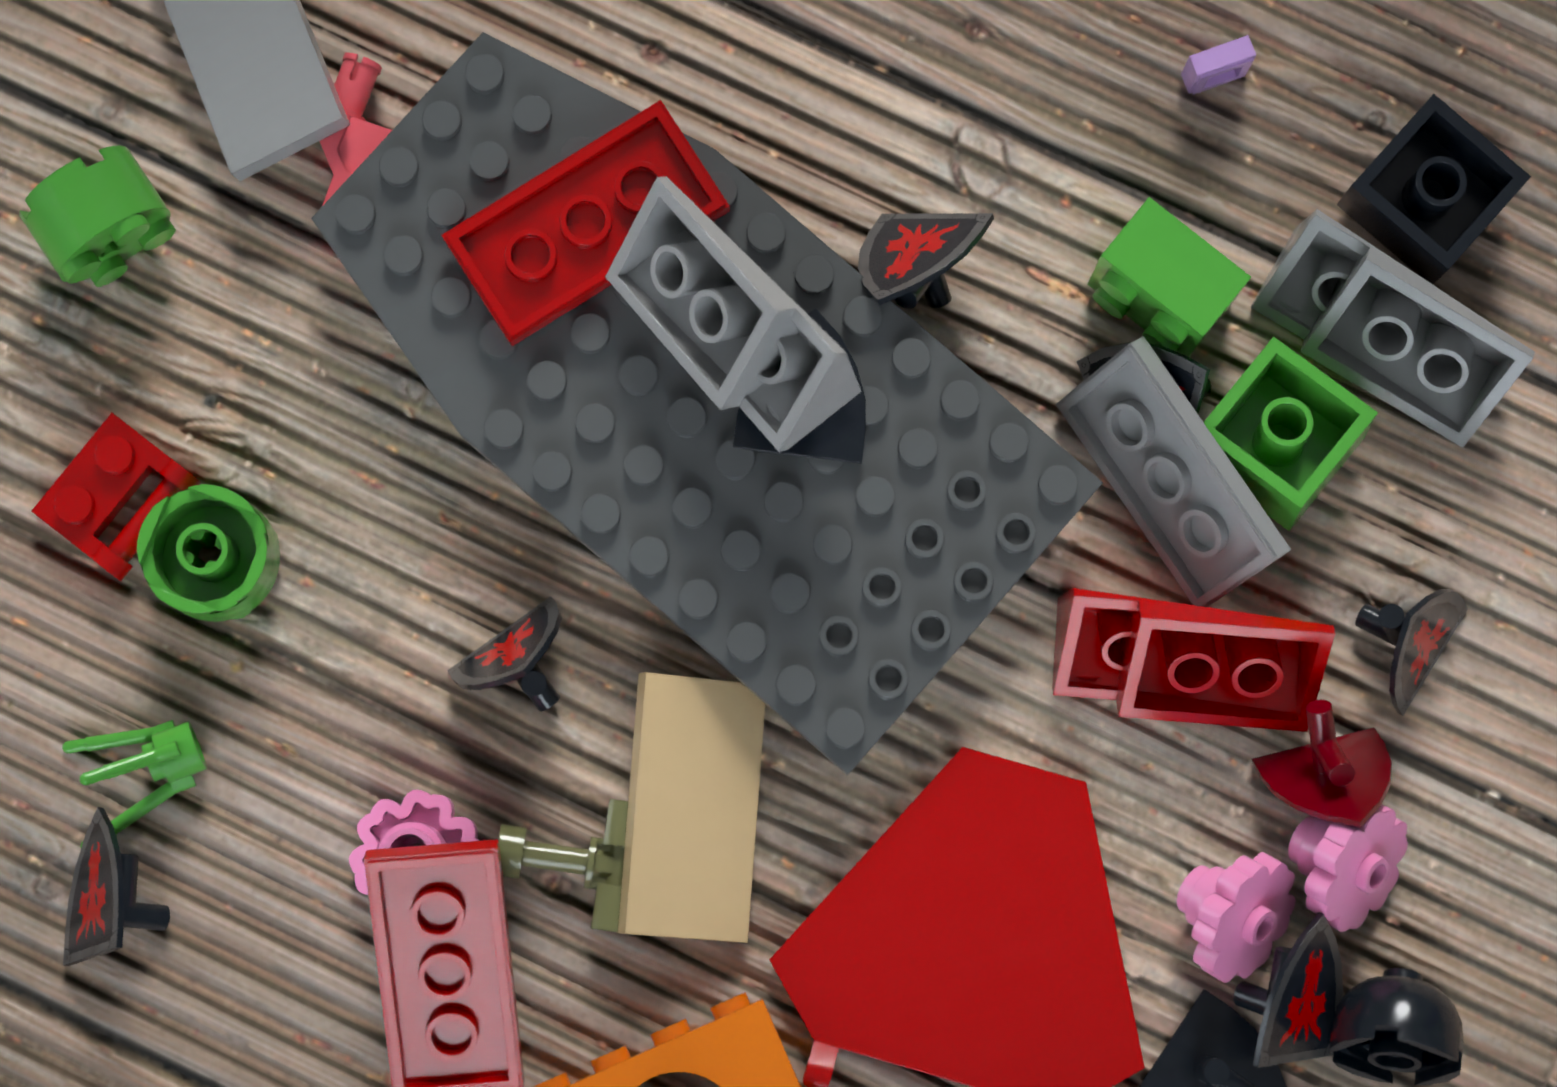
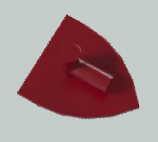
[1252,700,1392,827]

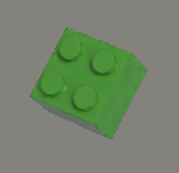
[1087,197,1251,357]
[1204,337,1378,531]

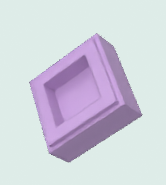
[1181,35,1256,95]

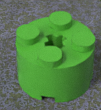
[19,145,176,287]
[137,484,280,622]

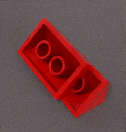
[1052,588,1335,732]

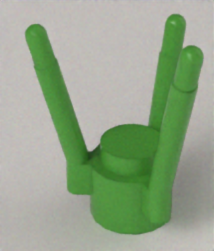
[62,720,207,847]

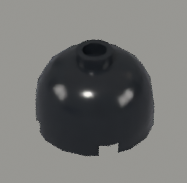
[1329,968,1464,1085]

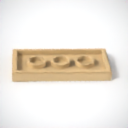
[618,672,765,943]

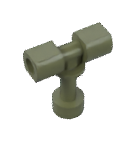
[499,799,628,932]

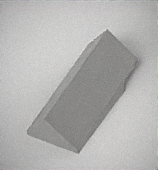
[605,176,861,452]
[1251,209,1535,448]

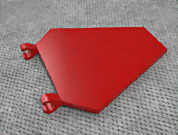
[769,747,1145,1087]

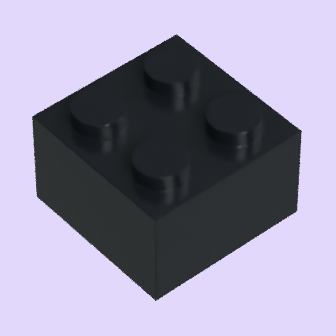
[1336,94,1531,285]

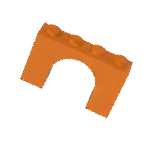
[533,992,801,1087]

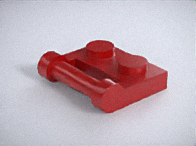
[31,412,201,581]

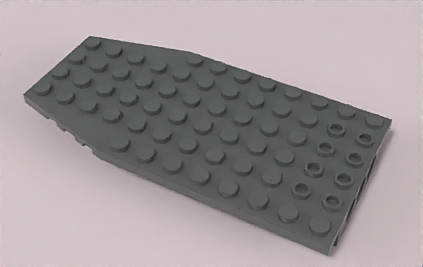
[311,32,1103,776]

